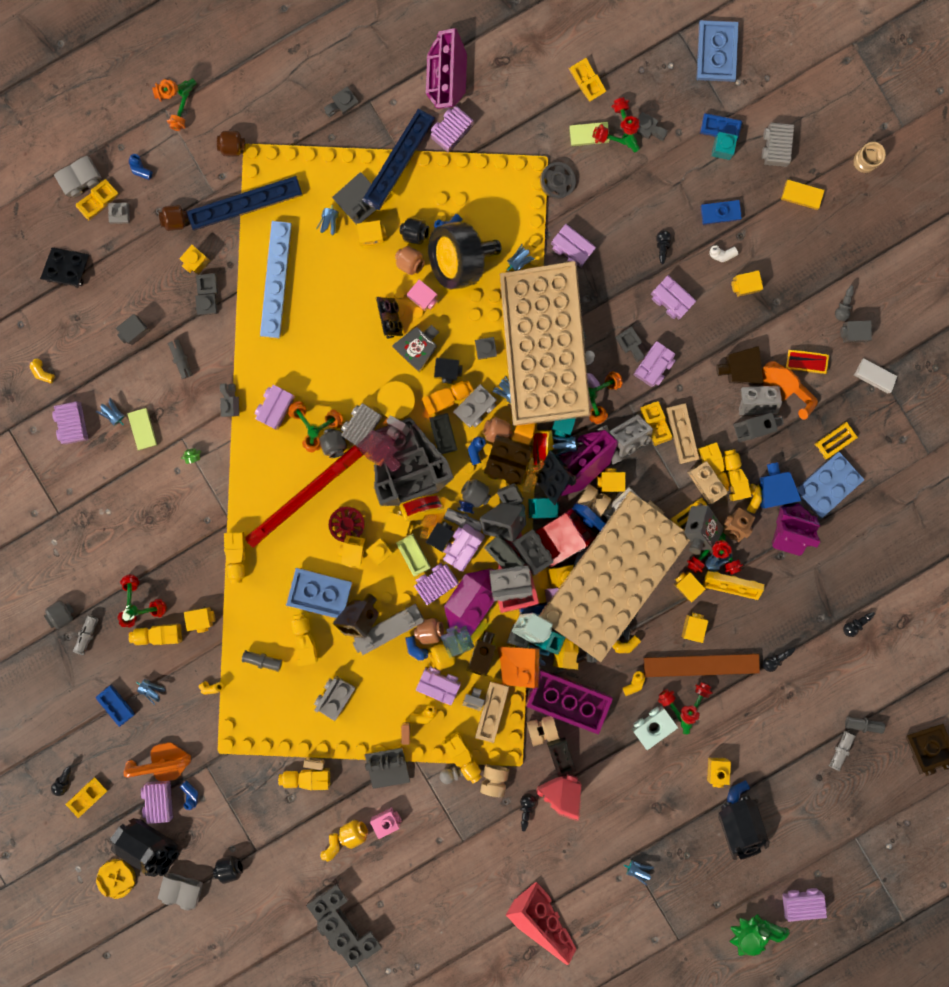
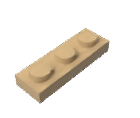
[666,403,699,464]
[475,681,509,743]

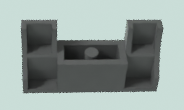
[306,884,382,968]

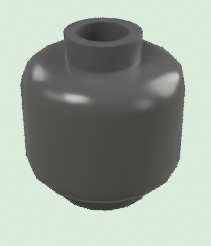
[319,428,347,458]
[461,479,491,507]
[43,600,74,629]

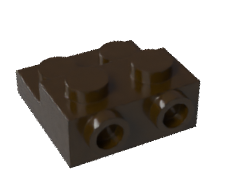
[484,435,533,485]
[906,724,949,776]

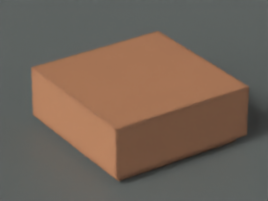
[401,722,410,745]

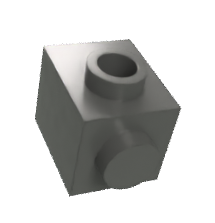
[116,314,150,345]
[840,321,872,343]

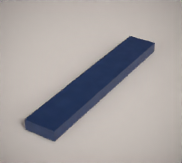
[363,108,435,211]
[187,176,303,231]

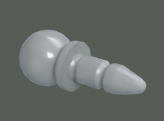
[440,767,464,784]

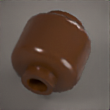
[217,131,245,157]
[159,205,188,231]

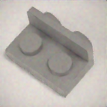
[454,385,497,428]
[739,386,782,415]
[608,415,653,458]
[489,565,533,601]
[314,676,356,721]

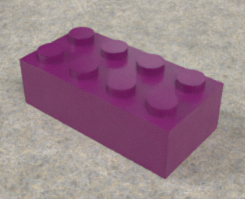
[526,668,613,735]

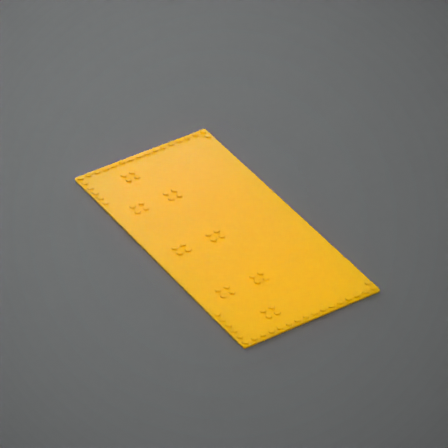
[218,144,548,766]

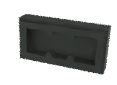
[429,413,457,455]
[484,534,525,569]
[547,737,576,777]

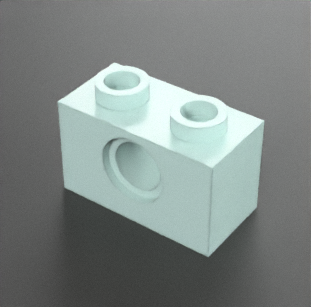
[511,613,553,643]
[631,707,678,750]

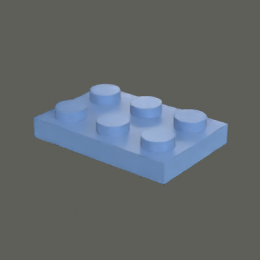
[696,20,738,82]
[797,451,864,518]
[286,568,352,618]

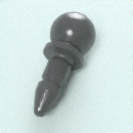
[835,285,854,321]

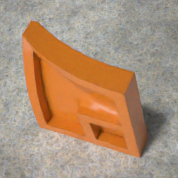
[497,646,539,688]

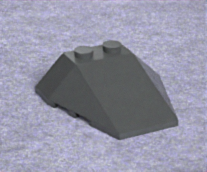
[374,417,454,506]

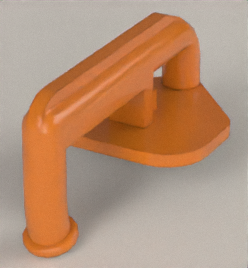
[762,361,818,420]
[123,742,191,782]

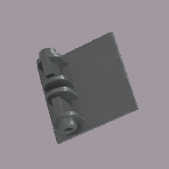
[332,172,376,225]
[365,748,410,789]

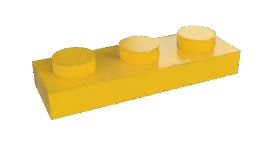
[702,571,764,600]

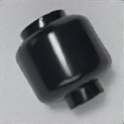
[400,218,430,244]
[213,856,243,884]

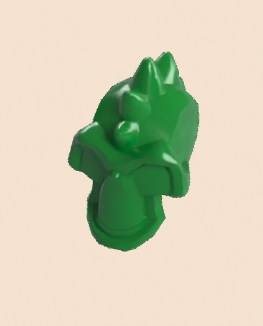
[729,914,790,956]

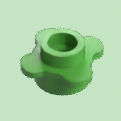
[181,448,201,464]

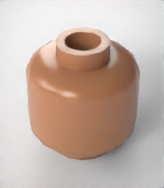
[395,246,425,275]
[483,417,513,443]
[414,618,444,644]

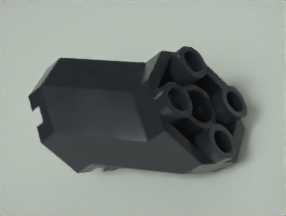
[718,796,770,860]
[110,818,180,877]

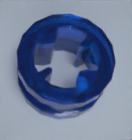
[457,500,475,514]

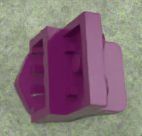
[772,503,820,556]

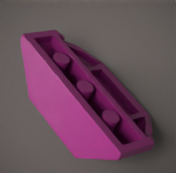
[426,28,467,109]
[560,430,618,496]
[444,568,494,643]

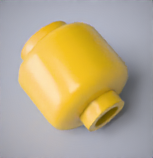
[428,642,458,670]
[339,820,368,849]

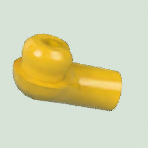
[30,358,55,384]
[747,484,762,514]
[612,635,641,654]
[622,671,645,696]
[199,681,224,695]
[410,705,437,724]
[320,833,340,862]

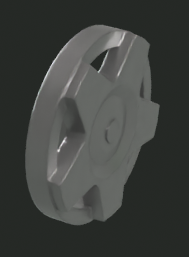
[540,162,576,199]

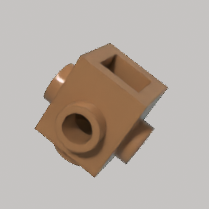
[723,508,755,542]

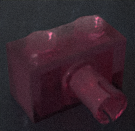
[356,430,401,472]

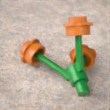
[152,78,197,131]
[588,371,623,424]
[288,401,343,453]

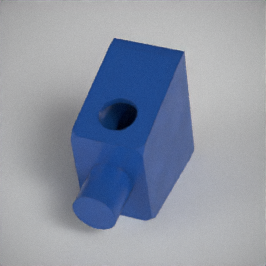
[760,462,801,508]

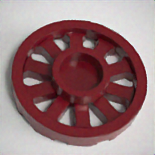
[328,507,365,542]

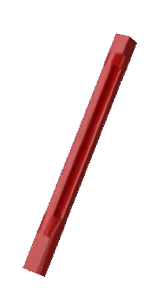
[245,445,363,548]

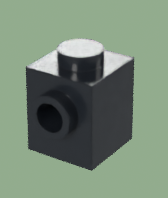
[434,358,463,384]
[426,521,454,552]

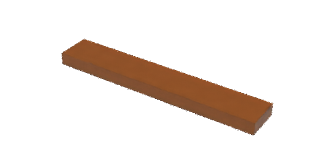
[643,653,760,677]

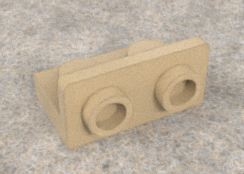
[687,462,727,504]

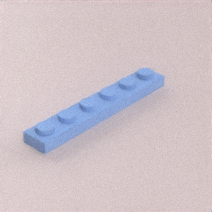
[260,221,292,339]

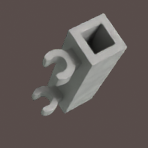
[353,603,424,655]

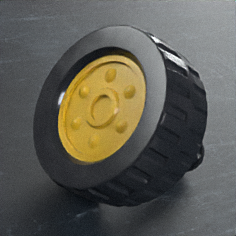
[428,222,502,290]

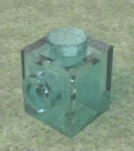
[441,625,474,658]

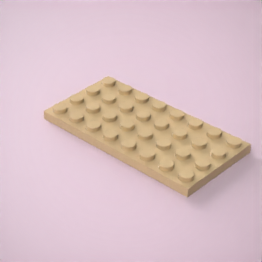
[500,261,591,426]
[539,491,690,662]

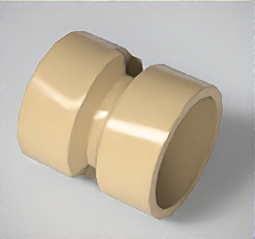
[853,142,886,173]
[576,484,612,518]
[526,716,559,747]
[480,764,509,797]

